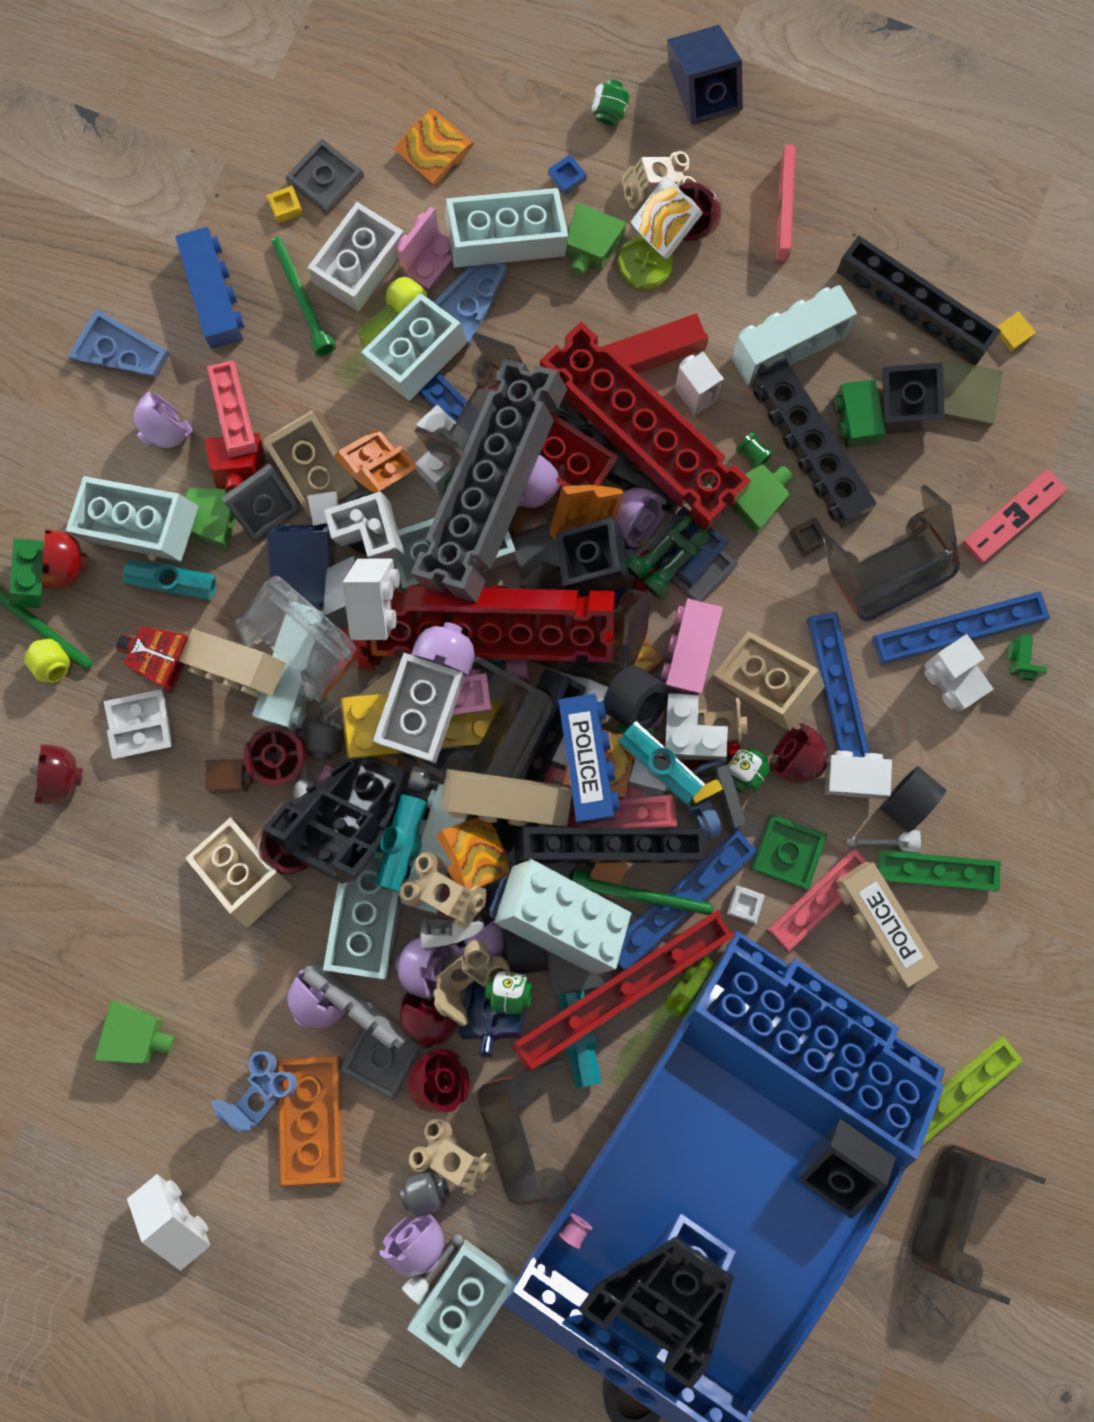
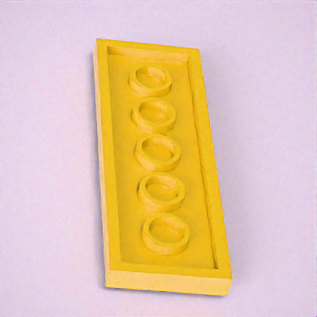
[340,681,522,759]

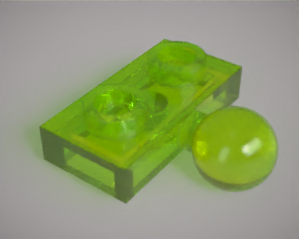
[666,957,715,1017]

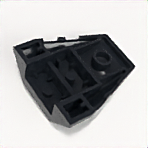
[262,756,407,884]
[578,1236,734,1389]

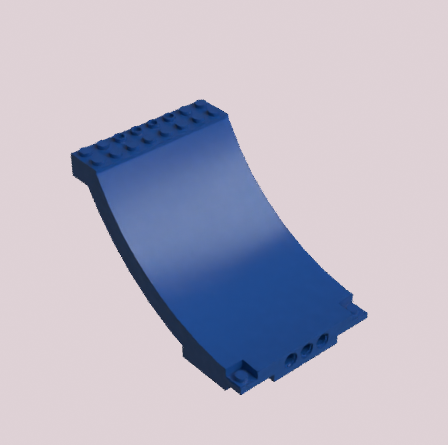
[502,931,945,1422]

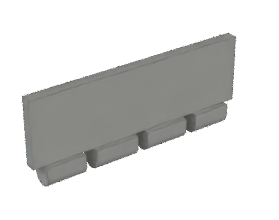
[302,962,412,1048]

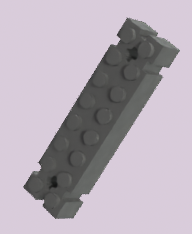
[411,359,567,603]

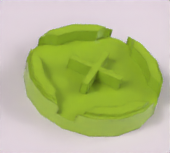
[617,235,674,291]

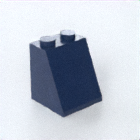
[667,25,743,125]
[267,524,335,608]

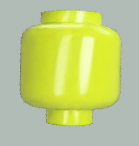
[386,277,427,315]
[24,639,70,683]

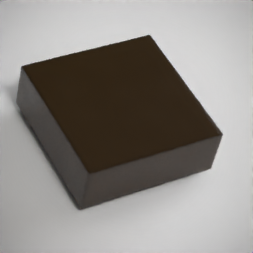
[789,517,830,557]

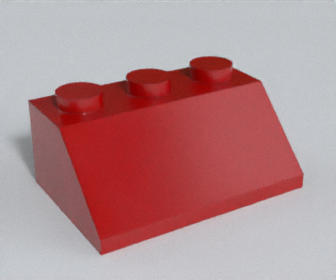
[539,412,619,498]

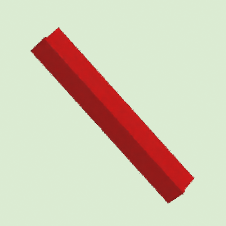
[486,313,709,401]
[510,910,735,1072]

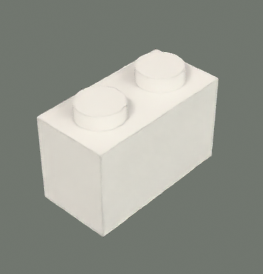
[674,352,723,416]
[824,751,892,799]

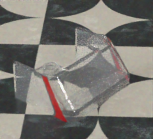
[238,575,359,720]

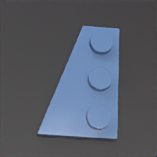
[433,263,507,347]
[67,309,170,378]

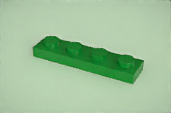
[877,850,1001,892]

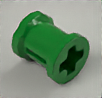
[735,432,774,469]

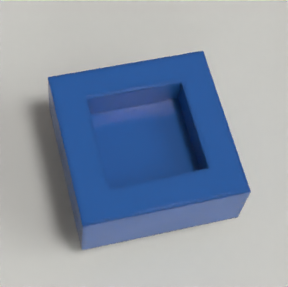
[548,154,587,196]

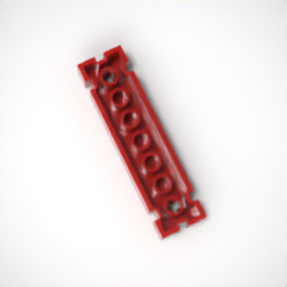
[540,321,751,530]
[370,586,614,662]

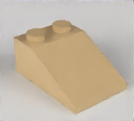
[263,410,359,517]
[713,631,825,731]
[185,817,293,928]

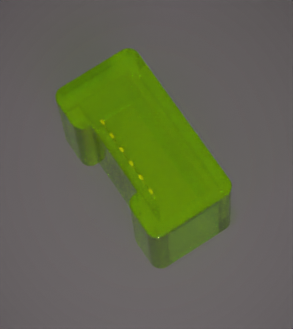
[358,305,399,348]

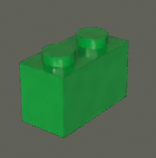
[833,379,886,448]
[10,538,44,608]

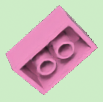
[660,599,723,697]

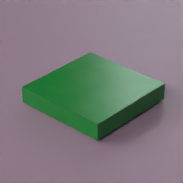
[750,814,828,891]

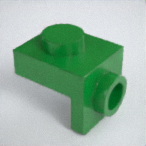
[1007,634,1048,681]

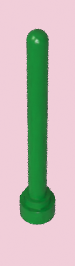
[272,236,336,357]
[0,586,93,670]
[570,869,714,915]

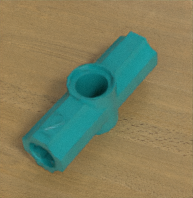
[123,559,217,601]
[618,722,705,805]
[374,795,427,892]
[558,990,601,1088]

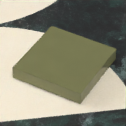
[943,360,1003,427]

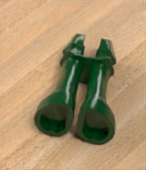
[626,515,709,601]

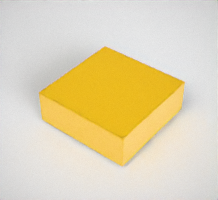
[266,186,303,224]
[997,311,1036,352]

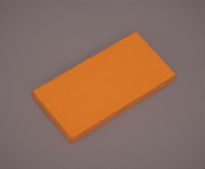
[277,1055,344,1187]

